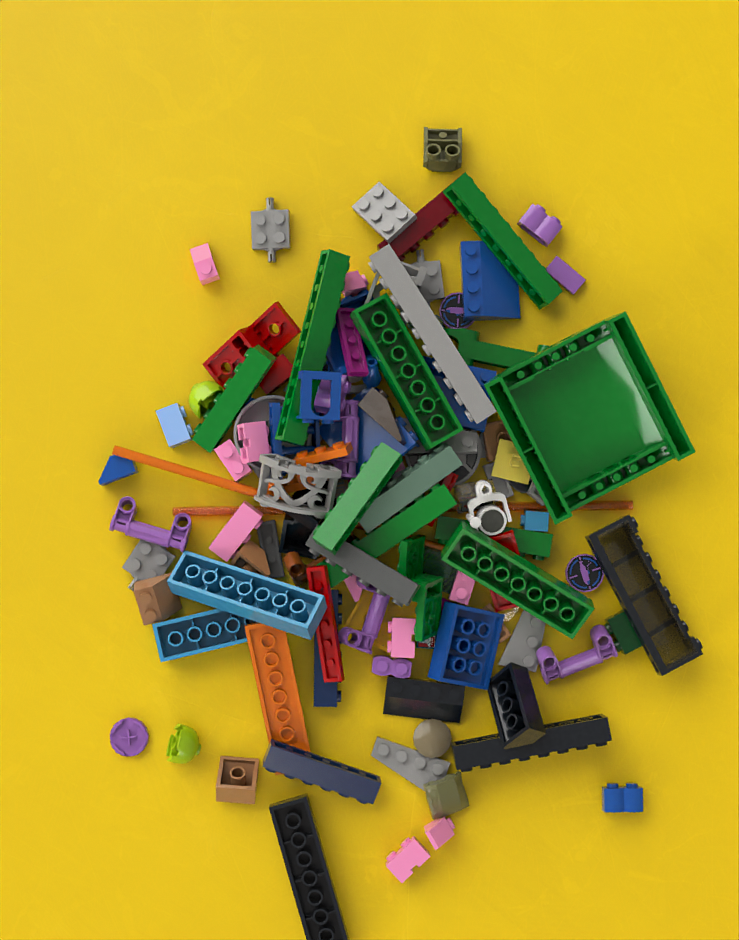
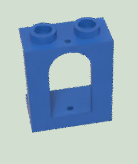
[296,370,342,424]

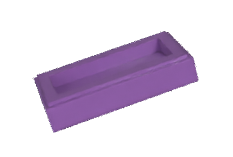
[546,256,586,295]

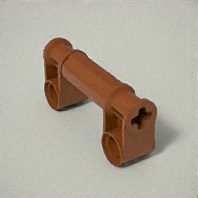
[283,531,357,587]

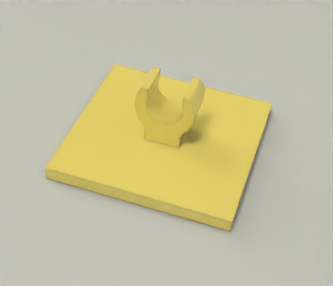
[491,439,530,485]

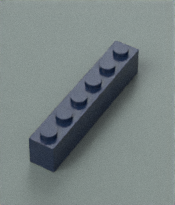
[314,589,342,707]
[263,739,381,804]

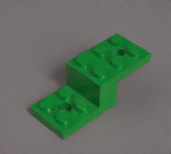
[397,534,443,642]

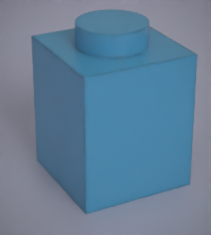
[520,511,549,532]

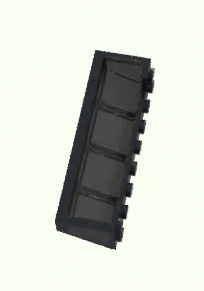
[585,515,703,676]

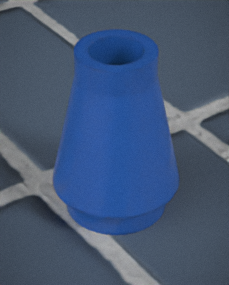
[362,358,382,388]

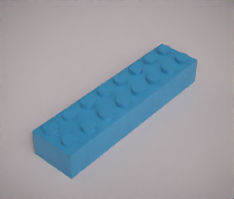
[167,550,327,640]
[152,588,305,662]

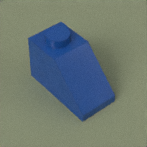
[98,455,138,486]

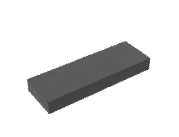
[257,520,285,579]

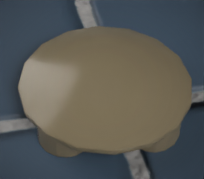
[413,719,452,758]

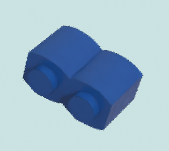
[602,783,643,812]

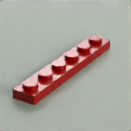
[306,565,345,683]

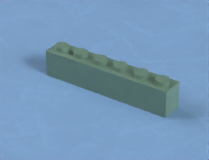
[359,443,463,533]

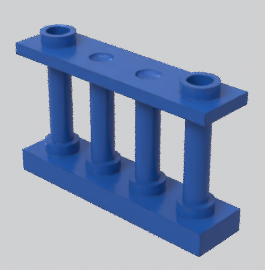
[269,402,322,479]

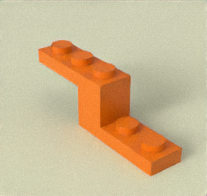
[267,441,353,496]

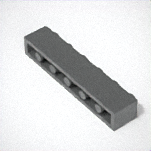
[305,524,421,607]

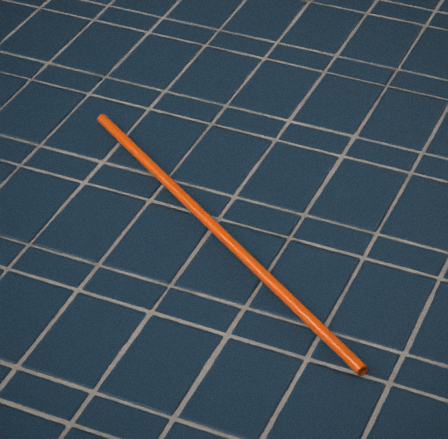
[112,445,445,554]

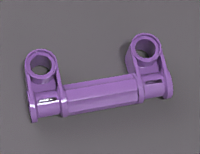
[320,400,360,480]
[109,496,192,552]
[338,576,391,654]
[536,625,618,685]

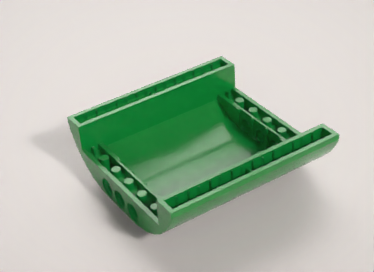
[484,311,696,525]

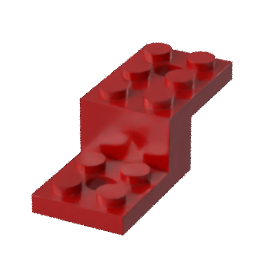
[202,301,301,389]

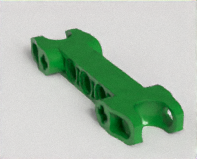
[444,328,549,369]

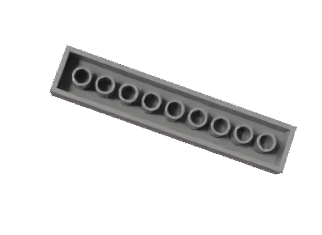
[368,244,497,424]

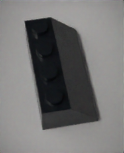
[487,662,546,749]
[383,675,465,723]

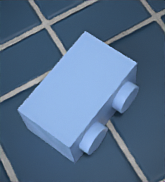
[156,403,194,448]

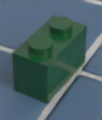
[604,610,642,655]

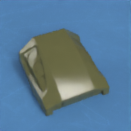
[423,127,462,172]
[423,771,469,820]

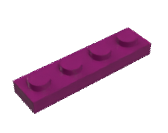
[335,308,369,377]

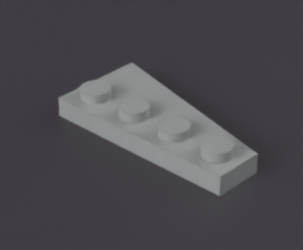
[403,418,478,456]
[498,610,546,672]
[371,736,450,791]

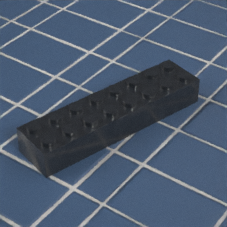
[451,714,612,772]
[269,793,350,940]

